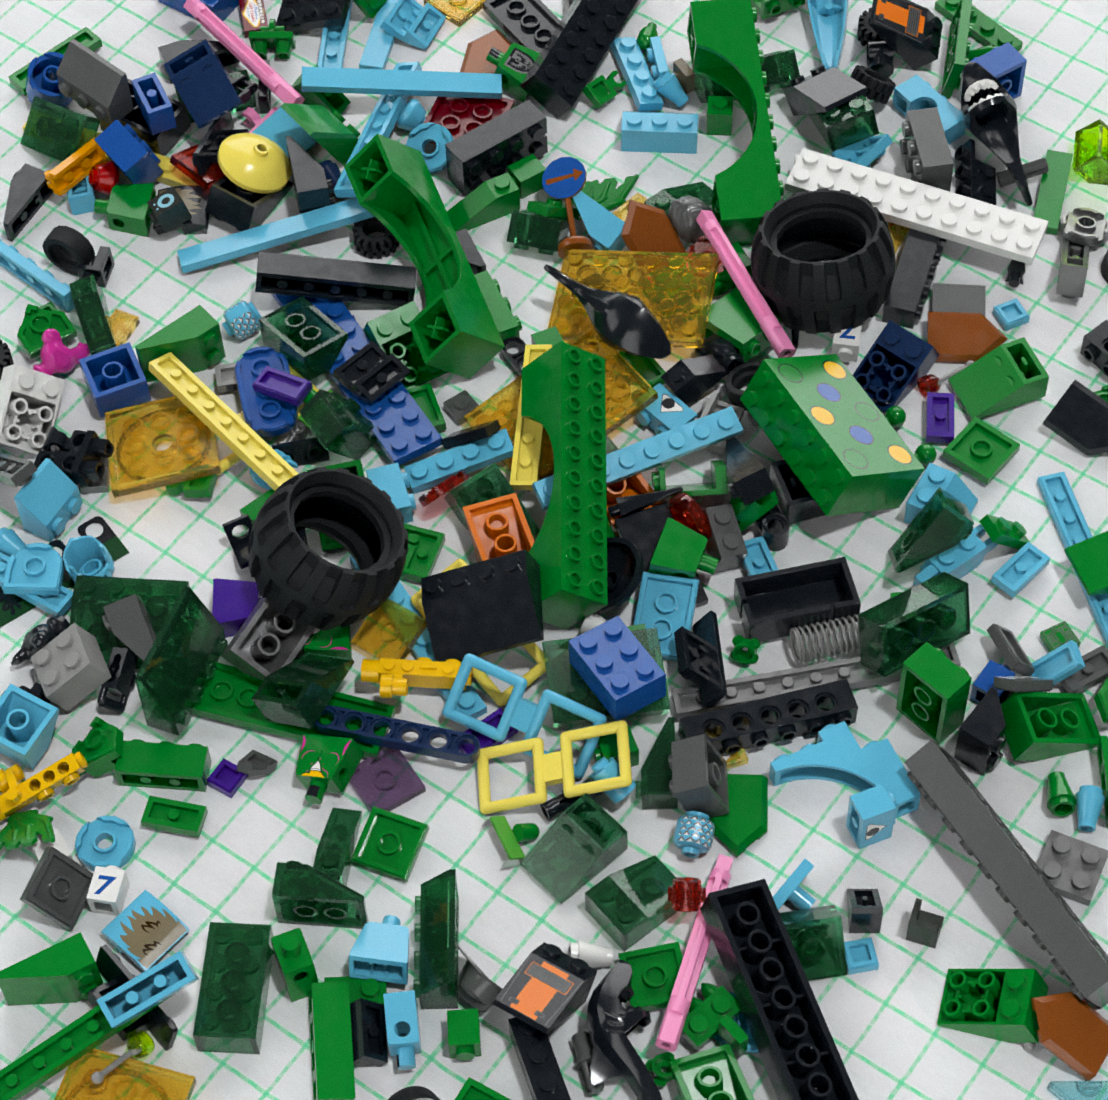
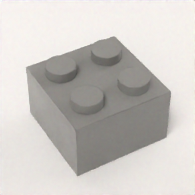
[31,623,111,711]

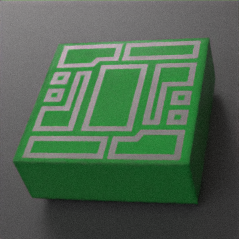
[1040,621,1081,652]
[718,1015,749,1056]

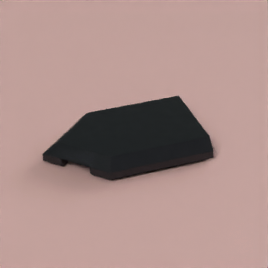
[1043,380,1108,456]

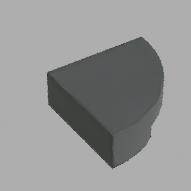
[236,750,278,775]

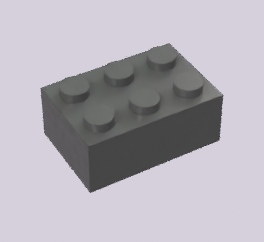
[900,107,954,192]

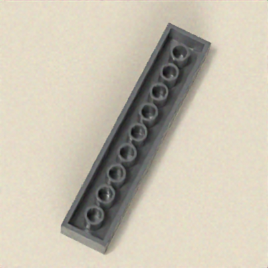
[904,740,1108,1008]

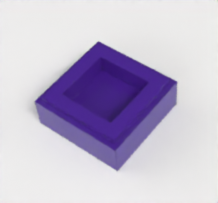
[206,758,248,798]

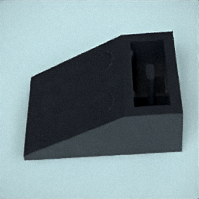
[770,459,825,525]

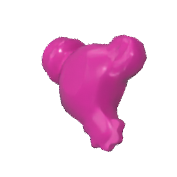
[32,329,91,376]

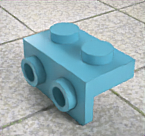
[831,125,892,168]

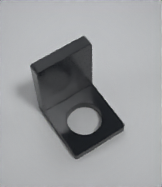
[222,514,253,569]

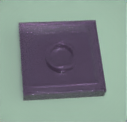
[349,748,426,813]

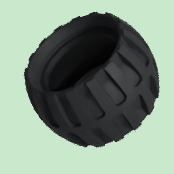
[751,188,895,334]
[248,467,408,630]

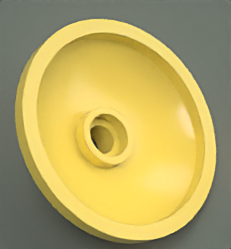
[217,133,292,194]

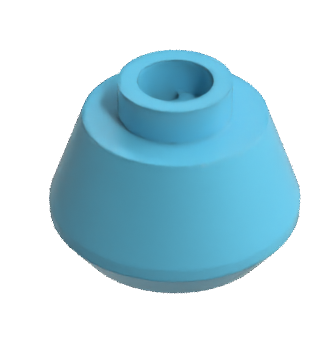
[396,99,426,131]

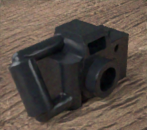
[97,647,138,714]

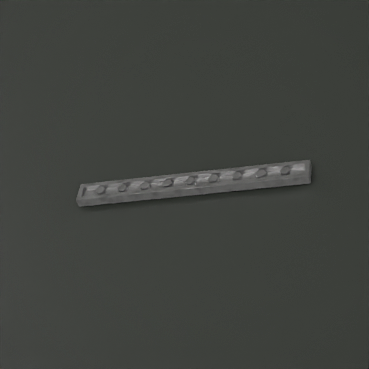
[671,640,961,720]

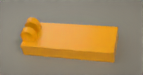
[44,137,107,196]

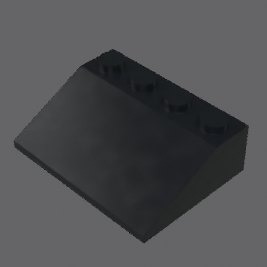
[421,549,544,662]

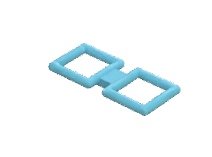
[442,653,607,779]

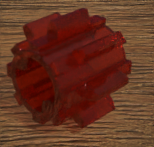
[668,877,706,912]

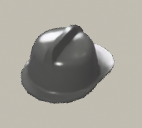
[457,946,502,1012]

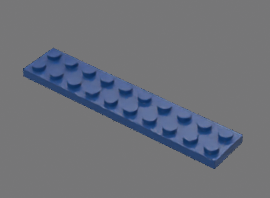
[272,294,443,466]

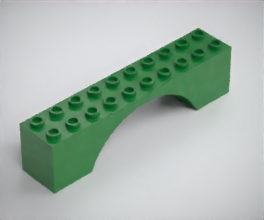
[687,0,784,245]
[344,133,505,379]
[521,341,608,629]

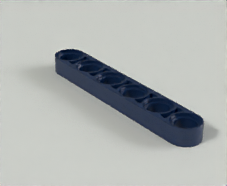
[312,705,480,764]

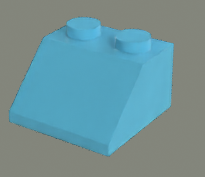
[14,458,83,542]
[904,463,978,540]
[0,683,59,770]

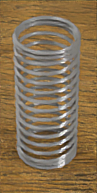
[790,610,883,663]

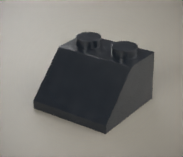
[954,687,1006,776]

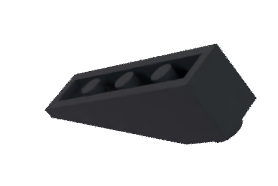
[726,436,775,506]

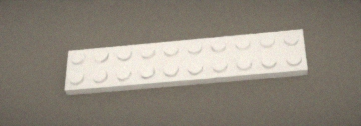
[785,148,1049,265]

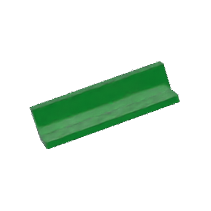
[308,983,355,1100]

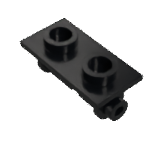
[272,435,330,466]

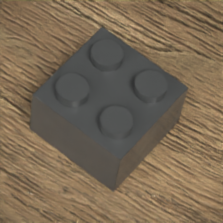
[668,734,729,818]

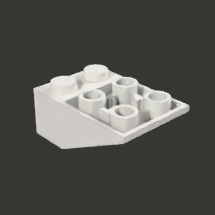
[0,364,65,455]

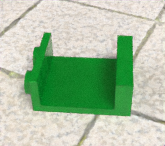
[651,460,728,498]

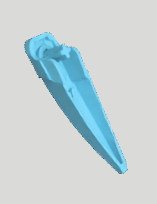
[807,0,849,69]

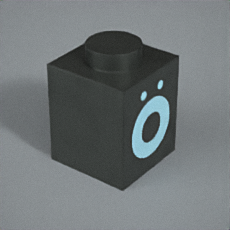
[147,186,192,233]

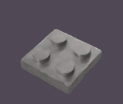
[1038,830,1108,906]

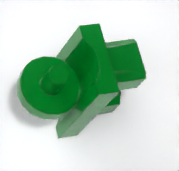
[249,19,296,59]

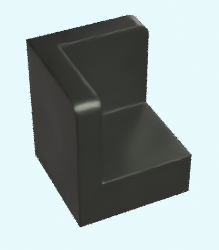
[906,898,944,948]

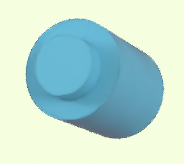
[590,757,636,804]

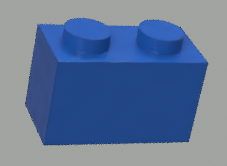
[131,72,177,135]

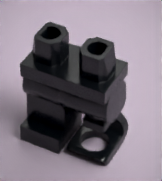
[34,426,114,487]

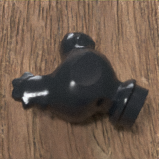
[695,337,745,375]
[11,615,70,666]

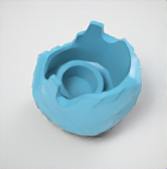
[63,535,115,590]

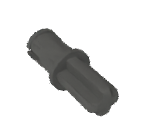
[996,158,1049,188]
[571,1031,604,1095]

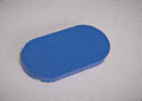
[235,346,298,437]

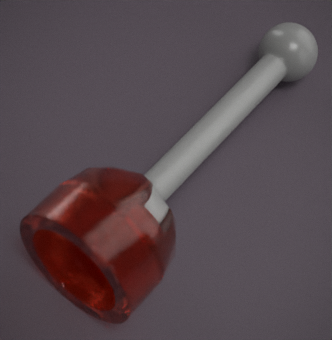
[917,360,974,398]

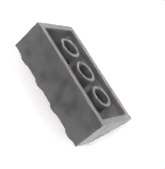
[221,597,316,685]

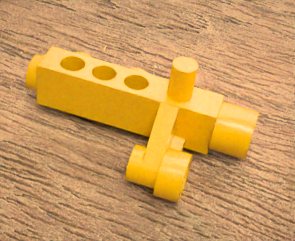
[361,657,473,698]
[0,751,88,822]

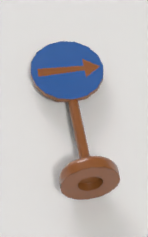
[542,157,594,260]

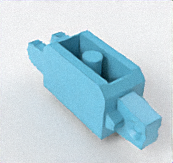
[913,524,998,592]

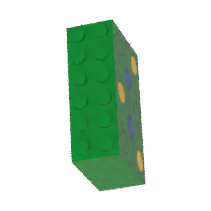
[740,354,925,516]

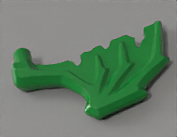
[571,174,639,220]
[0,809,55,850]

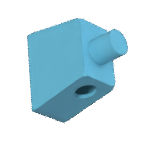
[349,915,409,985]
[383,990,422,1070]

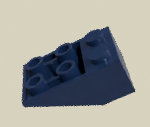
[163,39,243,129]
[853,320,940,412]

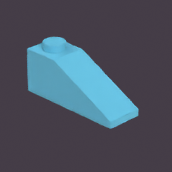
[573,191,626,258]

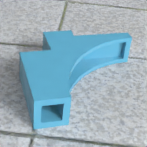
[769,721,921,819]

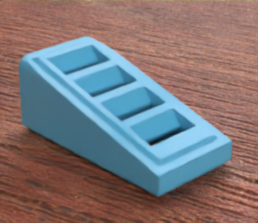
[67,175,96,215]

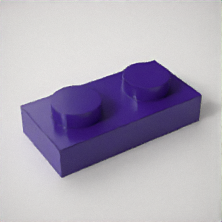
[926,392,955,443]

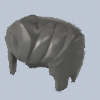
[667,195,715,244]

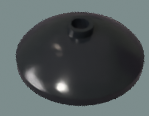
[593,537,644,614]

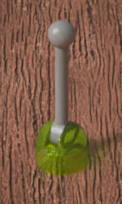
[91,1030,155,1084]

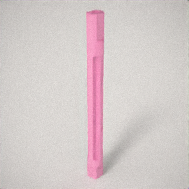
[183,0,305,104]
[696,210,796,358]
[655,854,733,1052]

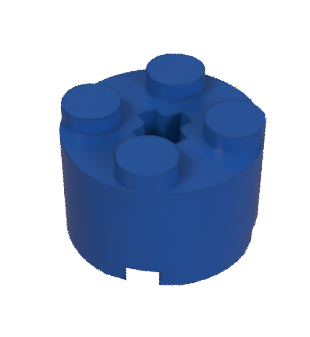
[26,52,73,111]

